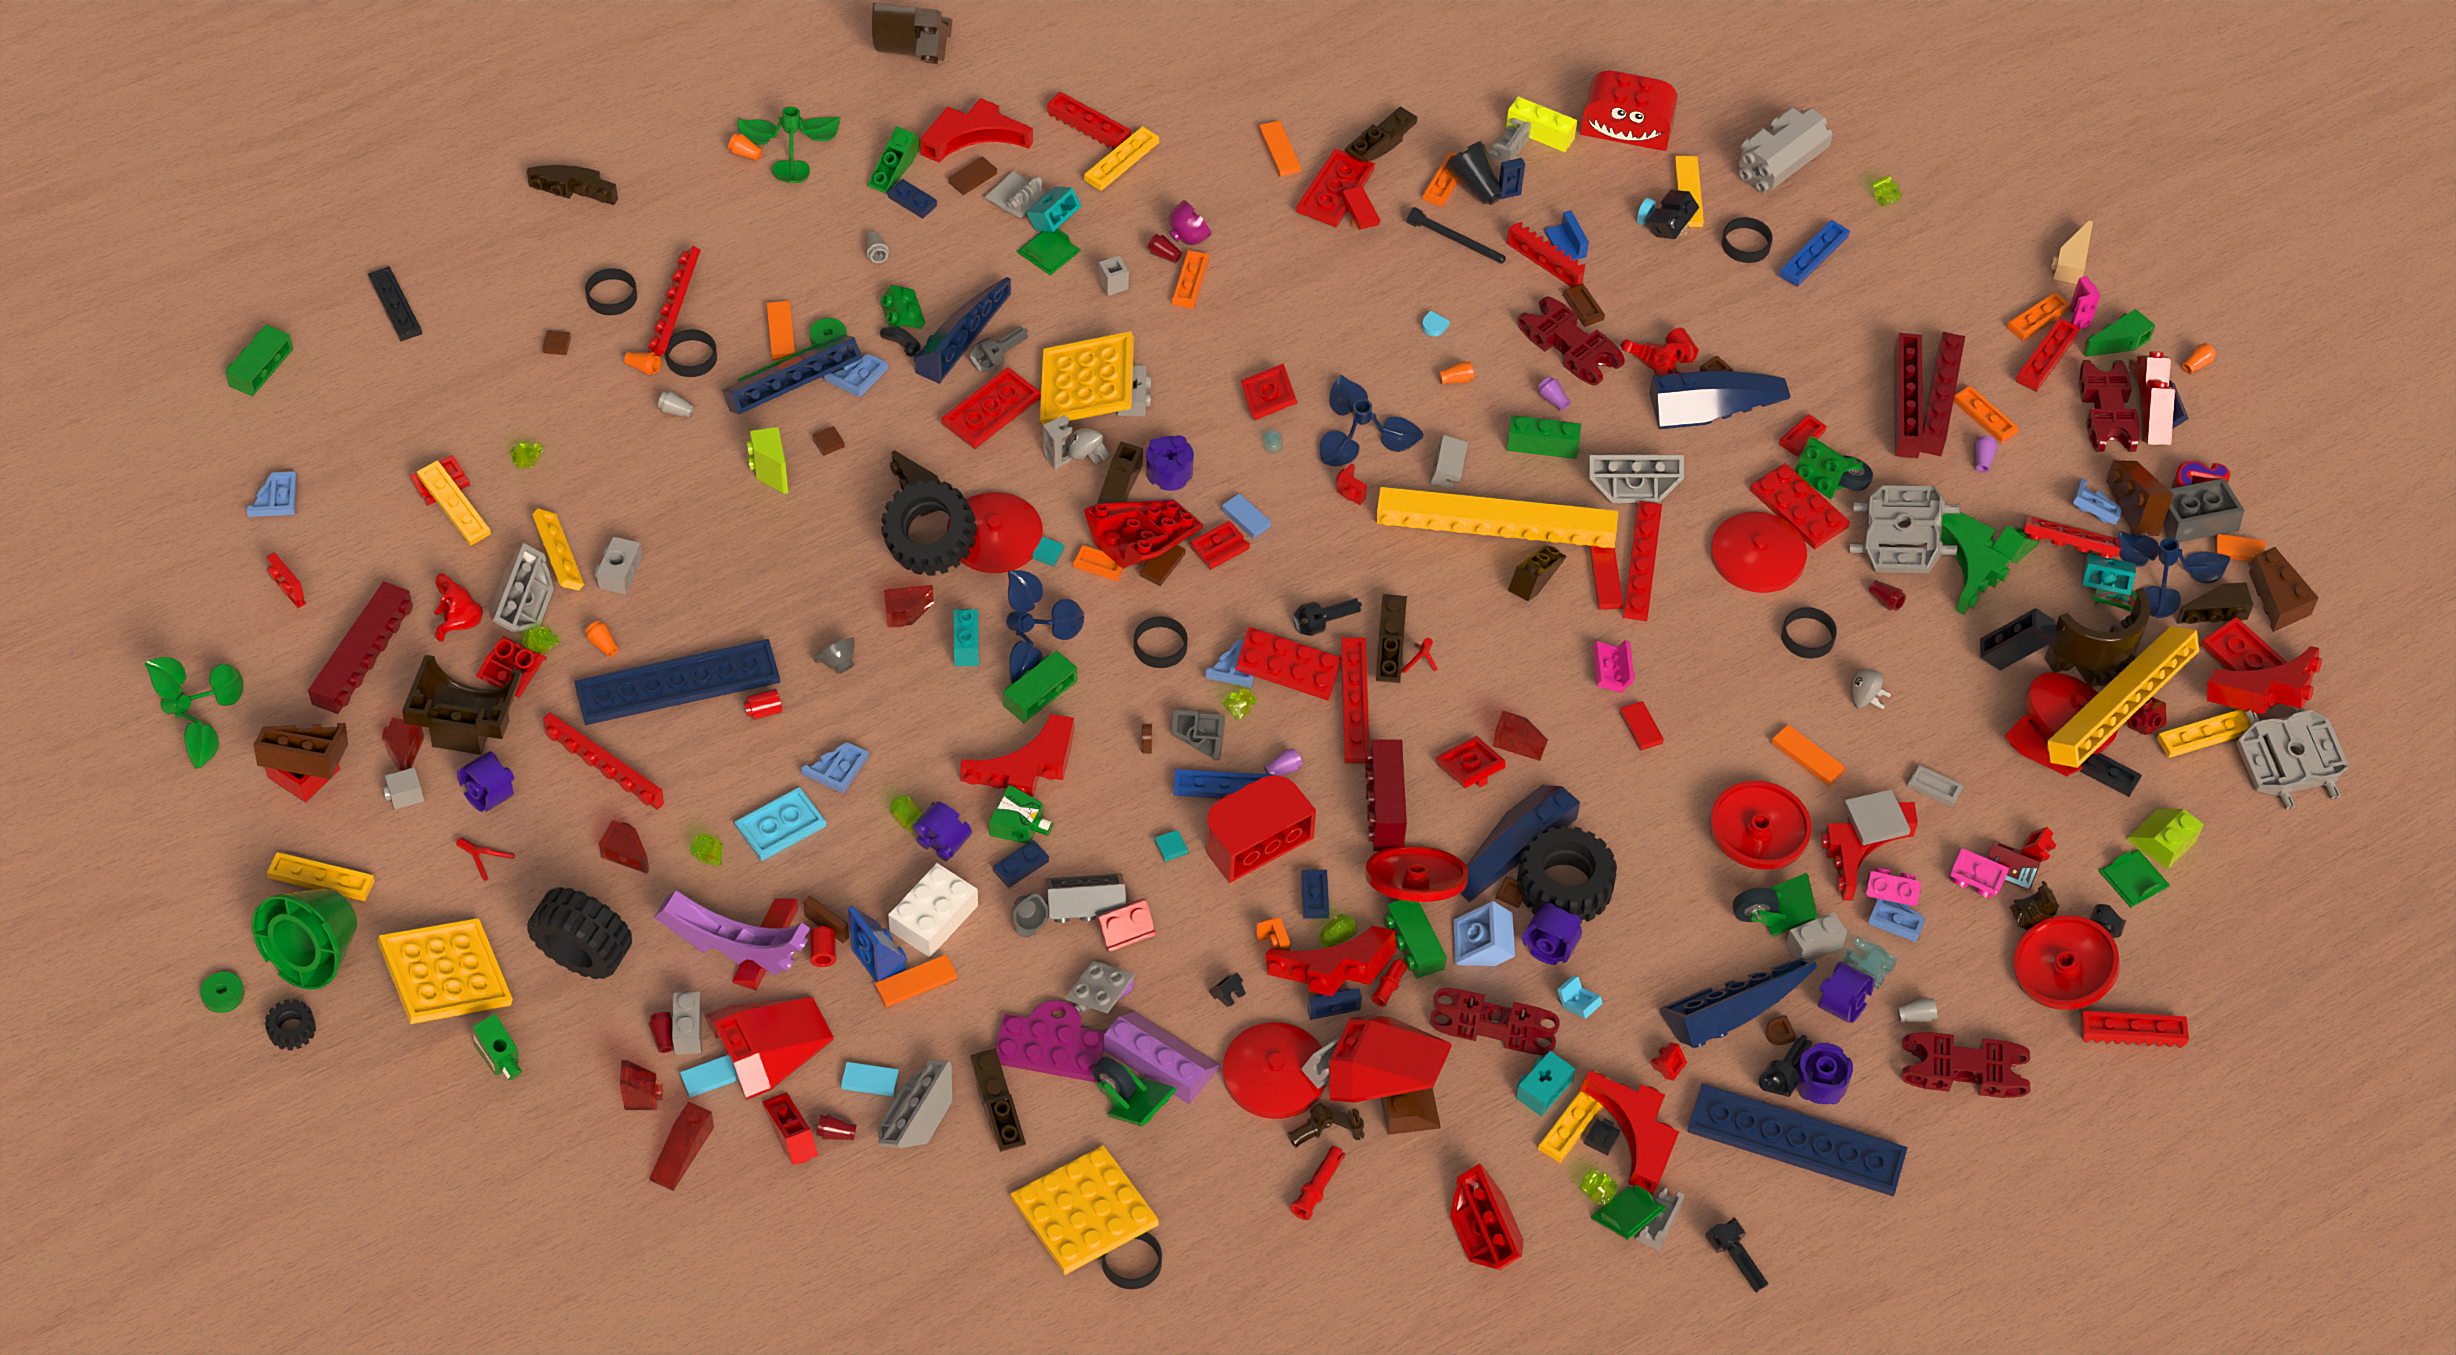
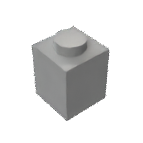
[1099,255,1129,296]
[383,767,424,810]

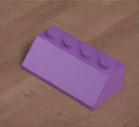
[1104,1012,1220,1104]

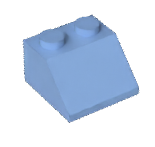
[1454,901,1515,966]

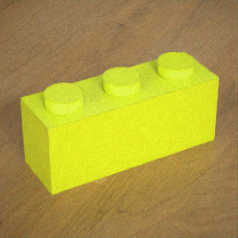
[1506,96,1577,152]

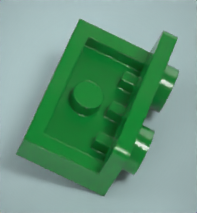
[881,285,925,329]

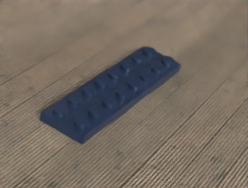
[574,639,780,725]
[1687,1084,1908,1197]

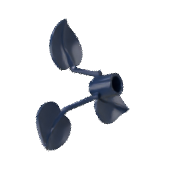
[1319,375,1423,466]
[2118,531,2231,618]
[1006,570,1084,684]

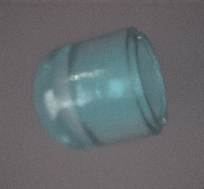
[1263,431,1283,453]

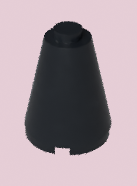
[1446,141,1502,205]

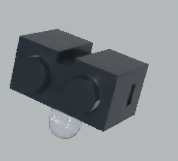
[1646,189,1700,239]

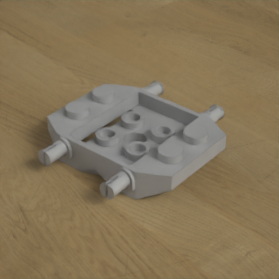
[1850,485,1960,573]
[2236,707,2350,810]

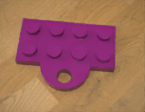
[995,1001,1106,1082]

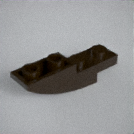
[1345,106,1417,162]
[527,165,618,205]
[1376,594,1407,683]
[970,1048,1026,1152]

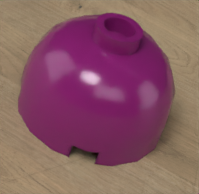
[1169,200,1211,245]

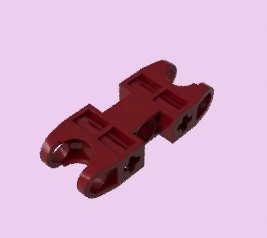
[1517,296,1625,385]
[2079,360,2140,452]
[1430,988,1560,1055]
[1902,1032,2030,1098]

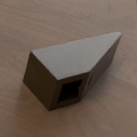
[1097,442,1143,504]
[890,450,942,517]
[1508,545,1566,601]
[2177,582,2253,624]

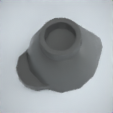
[814,637,855,674]
[1012,893,1049,937]

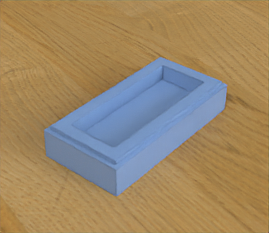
[1222,493,1271,539]

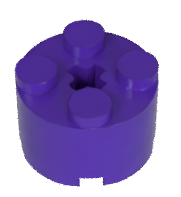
[1146,435,1194,491]
[457,751,514,812]
[912,801,972,862]
[1522,903,1582,965]
[1818,961,1875,1023]
[1797,1043,1853,1104]

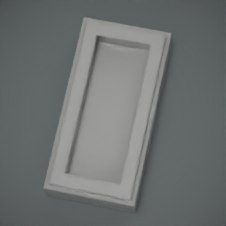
[1907,765,1964,808]

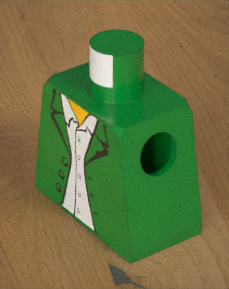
[989,785,1053,844]
[472,1013,522,1080]

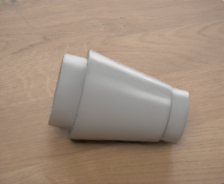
[867,231,889,263]
[658,391,695,418]
[1898,997,1938,1022]

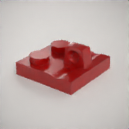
[1241,363,1298,420]
[1436,736,1506,789]

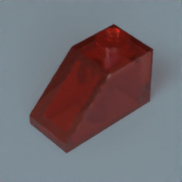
[884,585,934,628]
[1493,711,1548,761]
[382,717,424,772]
[599,820,649,874]
[620,1060,663,1110]

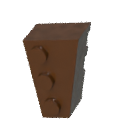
[2106,460,2173,536]
[2249,547,2319,632]
[254,723,348,779]

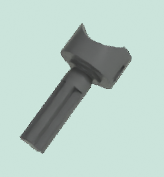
[970,326,1028,372]

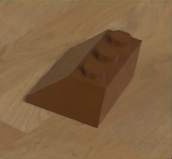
[1381,1088,1440,1135]

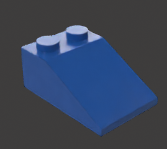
[848,906,907,982]

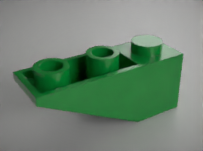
[867,126,920,194]
[2083,309,2155,357]

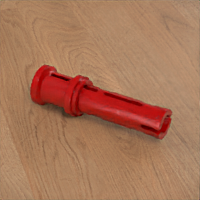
[1290,1146,1345,1220]

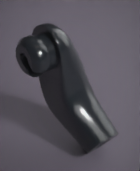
[880,327,921,357]

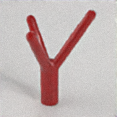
[1402,638,1437,673]
[456,837,515,881]

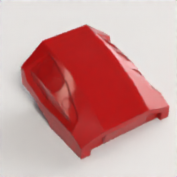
[476,635,547,698]

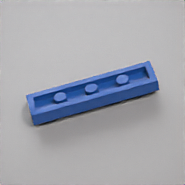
[1779,220,1850,287]
[1174,769,1272,798]

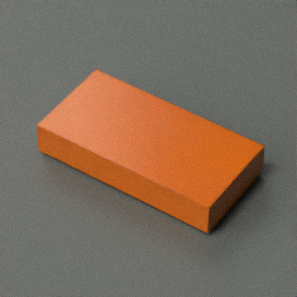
[2215,534,2265,562]
[1073,545,1124,582]

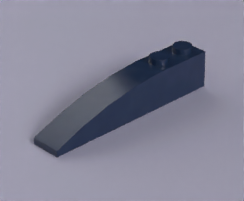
[914,277,1011,384]
[1650,371,1790,429]
[1460,785,1580,902]
[1659,958,1817,1048]

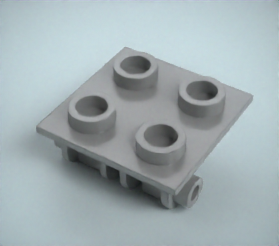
[985,171,1048,219]
[1065,961,1135,1014]

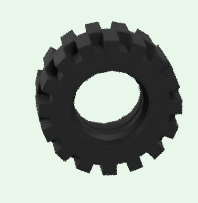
[265,999,316,1050]

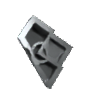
[1172,710,1225,760]

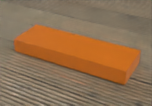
[1259,121,1301,177]
[1422,151,1458,207]
[1172,250,1210,309]
[2006,292,2071,341]
[767,301,795,360]
[1953,385,2019,443]
[1771,725,1846,786]
[875,955,957,1008]

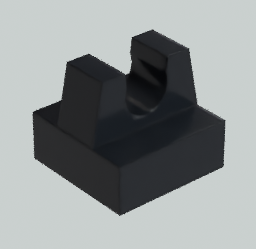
[1209,972,1246,1007]
[1584,1118,1621,1156]

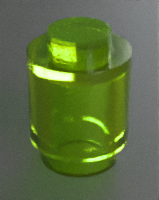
[889,795,923,833]
[1318,914,1356,948]

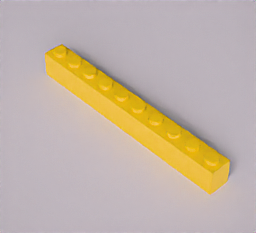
[1377,487,1618,548]
[2047,626,2199,768]

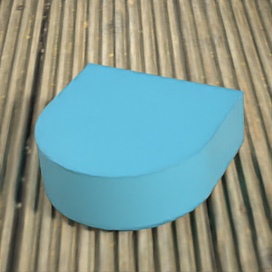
[1637,197,1656,225]
[1422,311,1450,336]

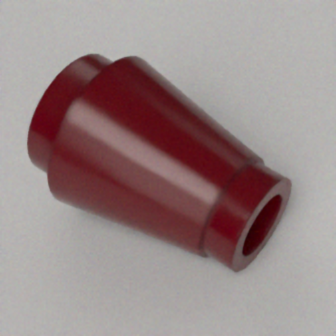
[1147,234,1182,264]
[1869,580,1906,611]
[648,1012,674,1053]
[816,1113,857,1140]

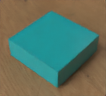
[1032,537,1064,567]
[1154,830,1188,862]

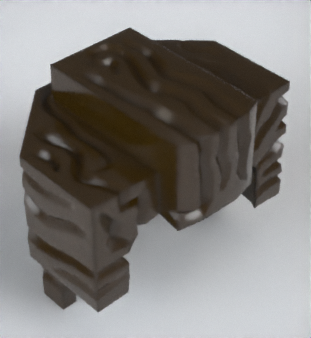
[2010,881,2059,930]

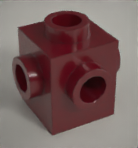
[2127,697,2167,735]

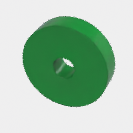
[810,318,847,345]
[200,972,245,1013]

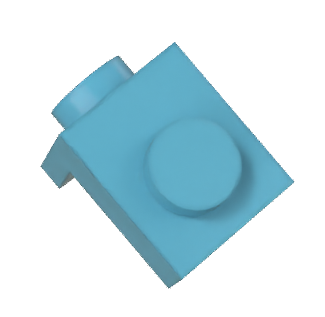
[1558,975,1603,1019]

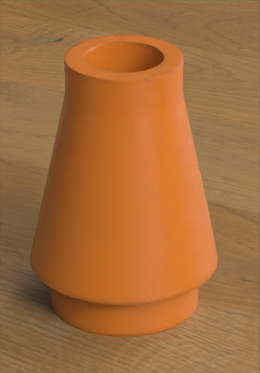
[728,133,763,161]
[2182,343,2216,374]
[624,351,661,375]
[1439,360,1475,385]
[585,621,619,657]

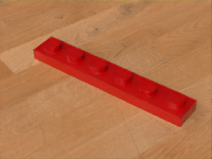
[647,246,701,357]
[1623,501,1662,621]
[1341,637,1370,764]
[543,712,664,810]

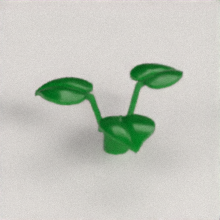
[738,106,840,183]
[144,657,243,769]

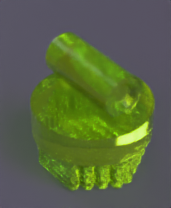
[1872,174,1902,207]
[510,441,543,469]
[523,626,560,654]
[1222,687,1257,721]
[690,833,723,866]
[1579,1168,1618,1206]

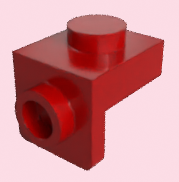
[1336,463,1367,505]

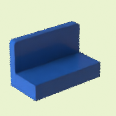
[1545,210,1589,261]

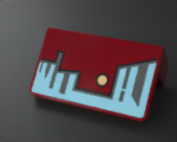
[1987,841,2042,890]

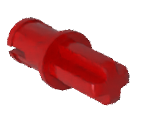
[1371,959,1407,1007]

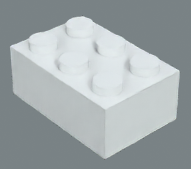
[888,863,978,958]

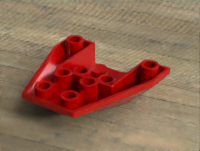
[1084,500,1203,569]
[705,997,834,1100]
[1330,1015,1452,1103]

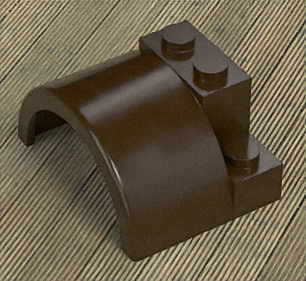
[872,3,953,64]
[2045,587,2151,687]
[402,655,522,755]

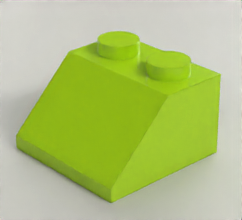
[747,427,788,494]
[2127,808,2204,870]

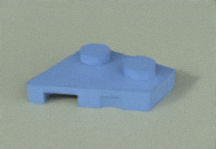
[824,354,888,398]
[247,471,298,517]
[2073,478,2122,525]
[1206,639,1255,688]
[801,742,869,794]
[1868,899,1925,942]

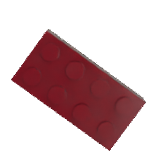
[1365,739,1407,851]

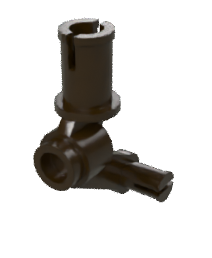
[1287,1103,1364,1148]

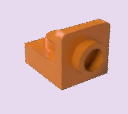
[1256,917,1290,951]

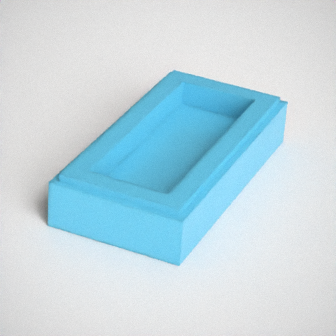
[680,1055,737,1098]
[841,1062,899,1097]

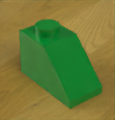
[1991,525,2040,563]

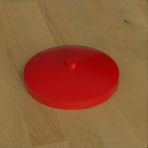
[947,492,1043,573]
[1711,512,1807,593]
[2025,672,2118,754]
[1710,781,1812,870]
[1365,846,1468,902]
[2014,915,2120,1010]
[1223,1022,1326,1119]

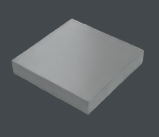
[1844,789,1910,845]

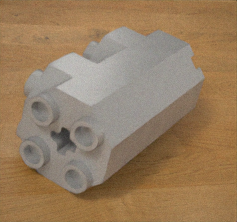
[1738,106,1833,193]

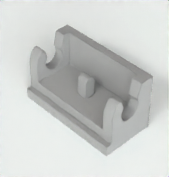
[1488,118,1531,162]
[1043,415,1072,470]
[1430,435,1468,488]
[1301,1036,1341,1089]
[1636,1187,1685,1251]

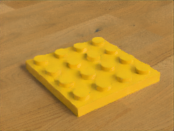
[1040,331,1134,425]
[377,918,513,1024]
[1010,1145,1159,1275]

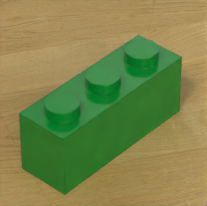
[225,325,293,397]
[1507,415,1581,459]
[1003,650,1077,723]
[1384,900,1447,979]

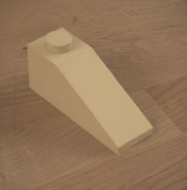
[2051,221,2093,284]

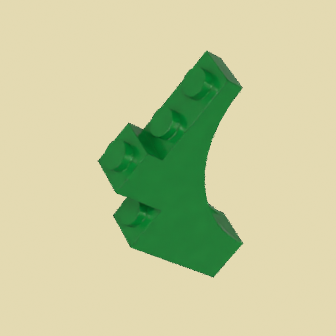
[1941,512,2011,615]

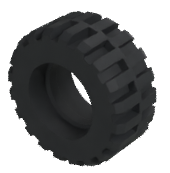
[881,479,977,576]
[1517,826,1617,924]
[527,887,632,979]

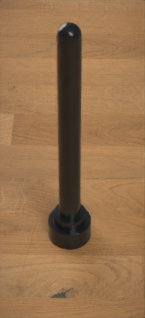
[1407,207,1506,263]

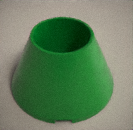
[252,888,357,990]

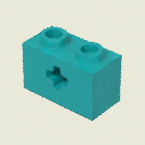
[1026,187,1082,232]
[2082,554,2136,595]
[954,609,979,666]
[1516,1051,1576,1117]

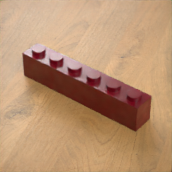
[1920,332,1966,456]
[1894,333,1923,458]
[308,581,413,714]

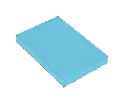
[734,787,827,862]

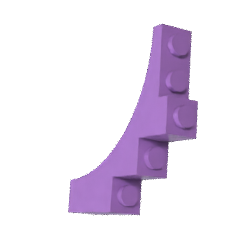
[654,890,810,975]

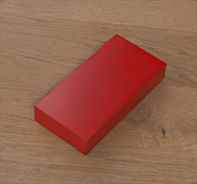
[1341,186,1381,230]
[1779,414,1827,457]
[1620,701,1664,751]

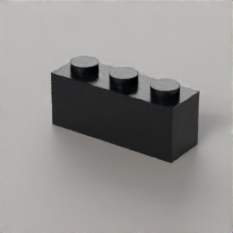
[1980,608,2056,671]

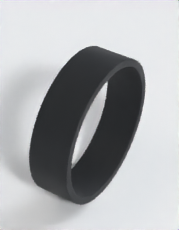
[1722,217,1773,263]
[585,268,637,315]
[665,329,717,377]
[1781,607,1837,659]
[1134,616,1188,668]
[1102,1232,1162,1289]

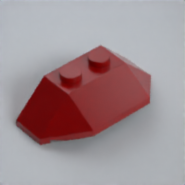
[1450,1163,1524,1270]

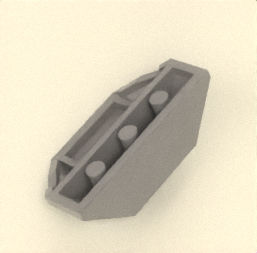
[1589,455,1684,503]
[489,543,554,632]
[878,1060,953,1148]

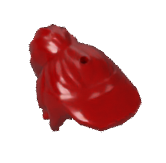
[434,573,483,642]

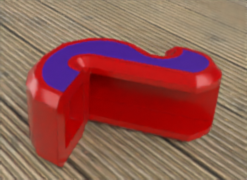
[2172,461,2230,488]

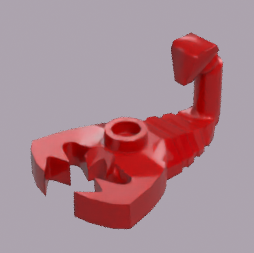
[1620,339,1694,376]

